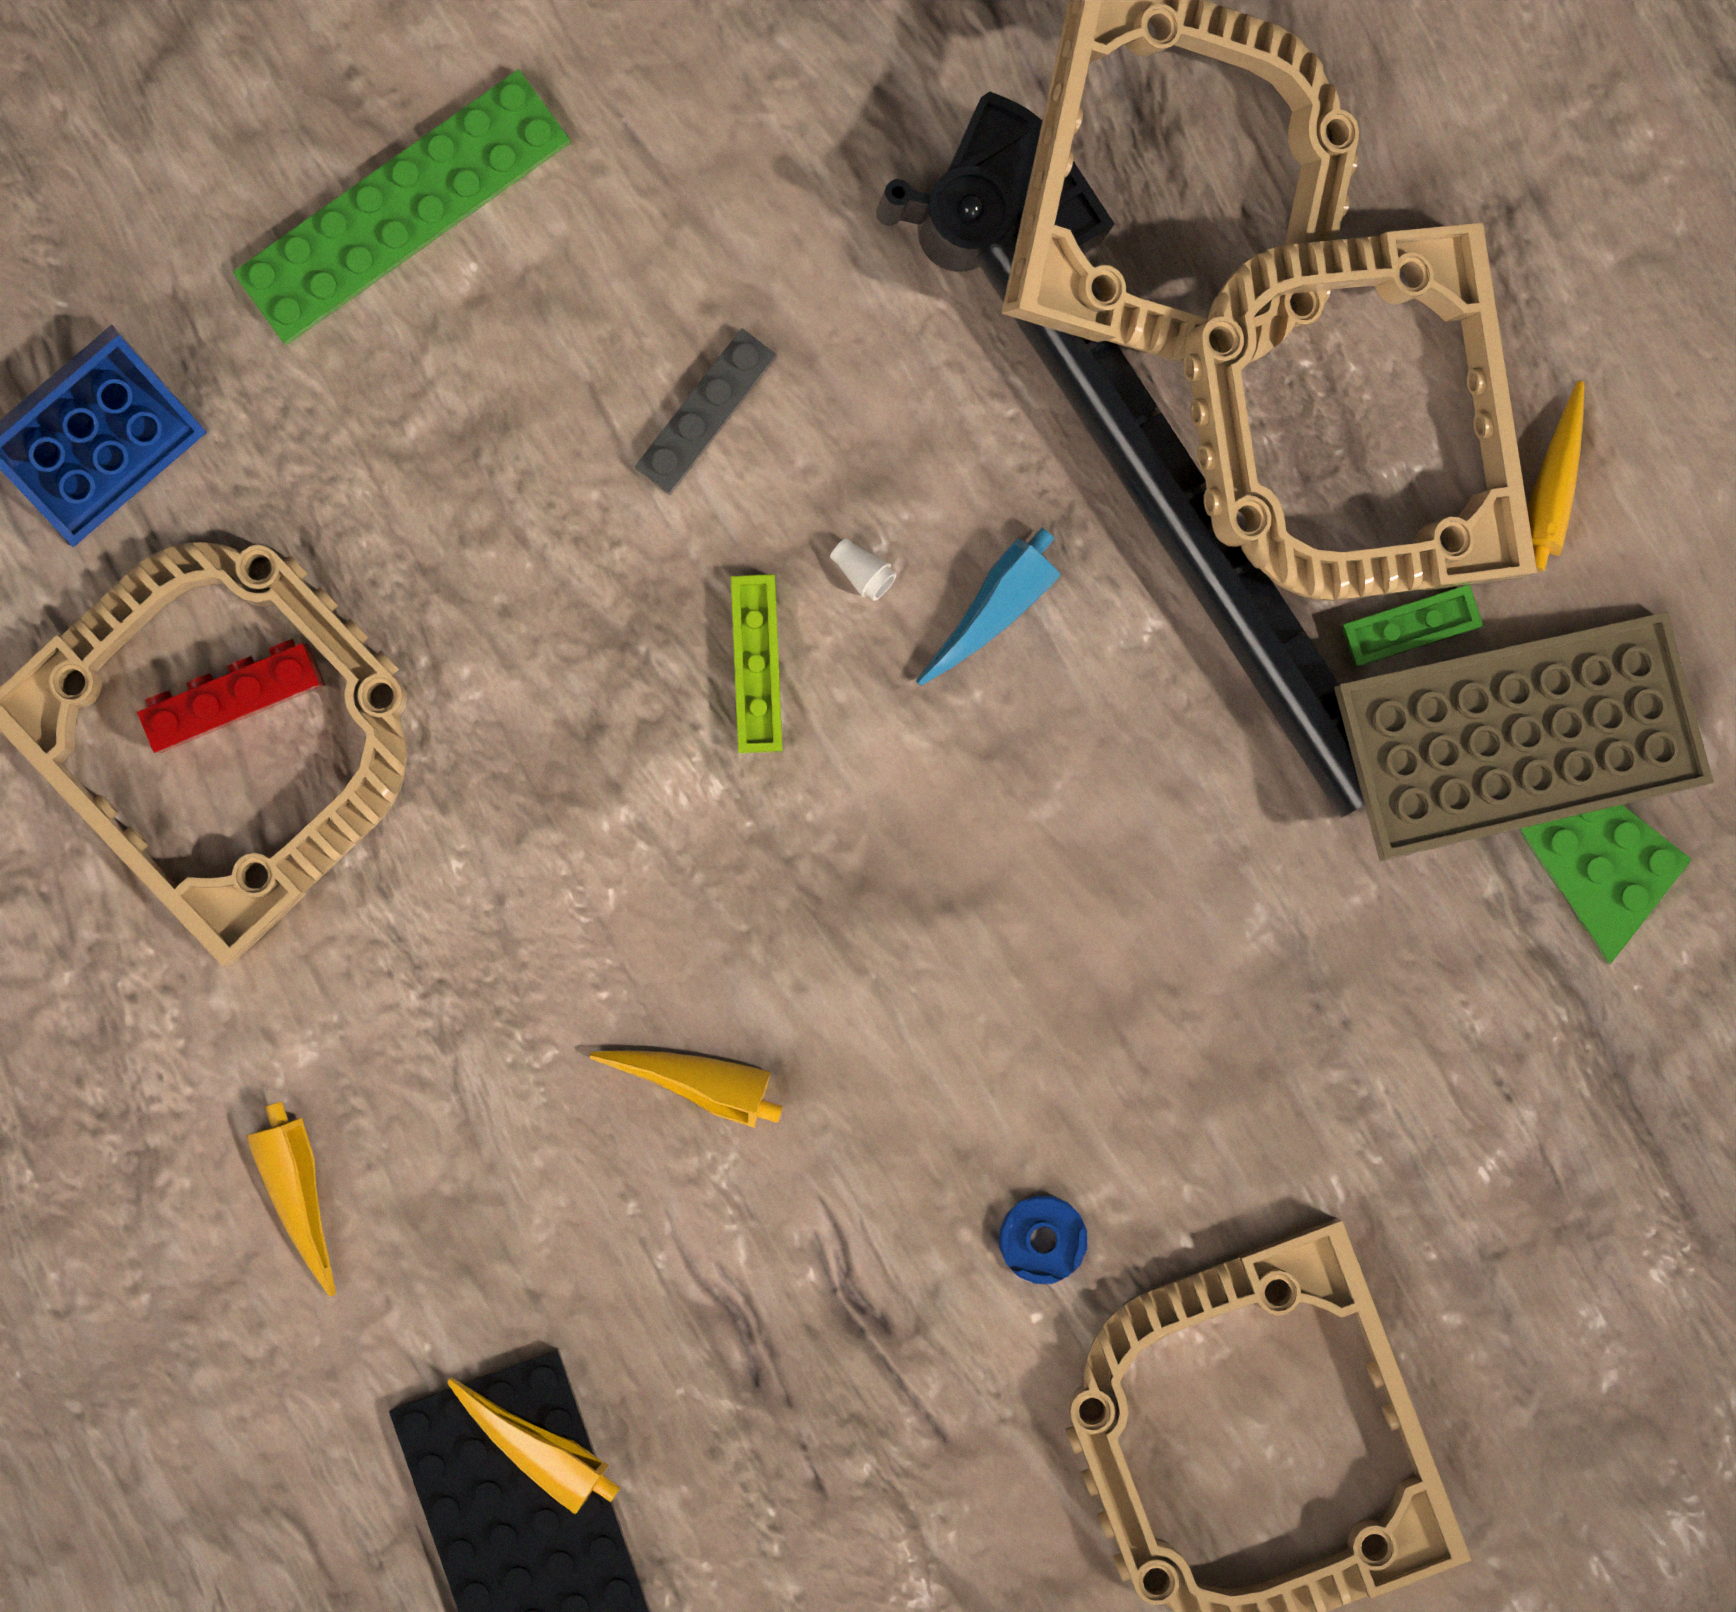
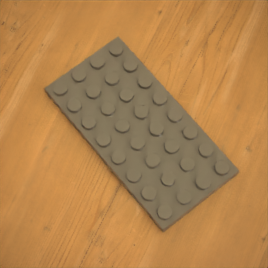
[1334,612,1714,862]

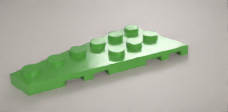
[1519,805,1692,964]

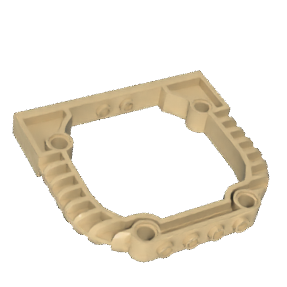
[1001,0,1359,364]
[1183,223,1537,601]
[0,542,408,967]
[1065,1218,1472,1612]

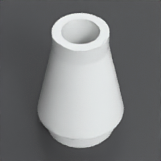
[830,538,896,601]

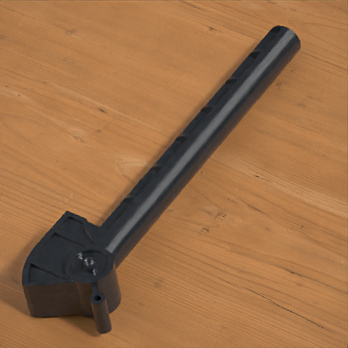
[876,91,1365,818]

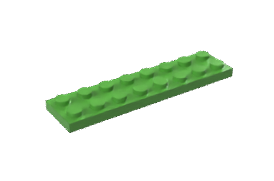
[233,69,571,346]

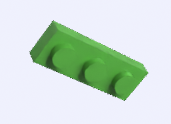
[1341,584,1483,668]

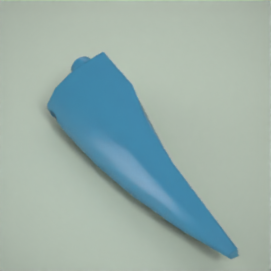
[916,527,1061,686]

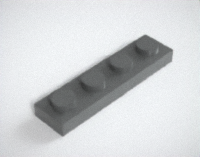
[634,328,777,495]

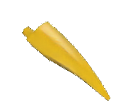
[1527,381,1585,572]
[590,1050,783,1128]
[246,1101,337,1297]
[447,1377,621,1514]

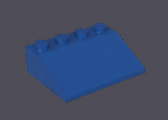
[0,324,207,547]

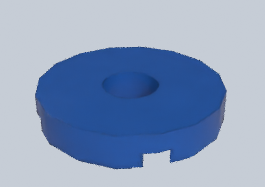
[999,1195,1087,1284]

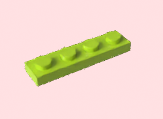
[731,574,783,754]

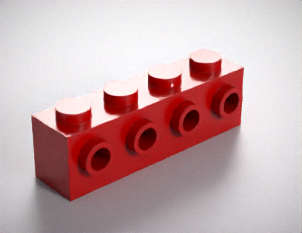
[136,639,325,753]

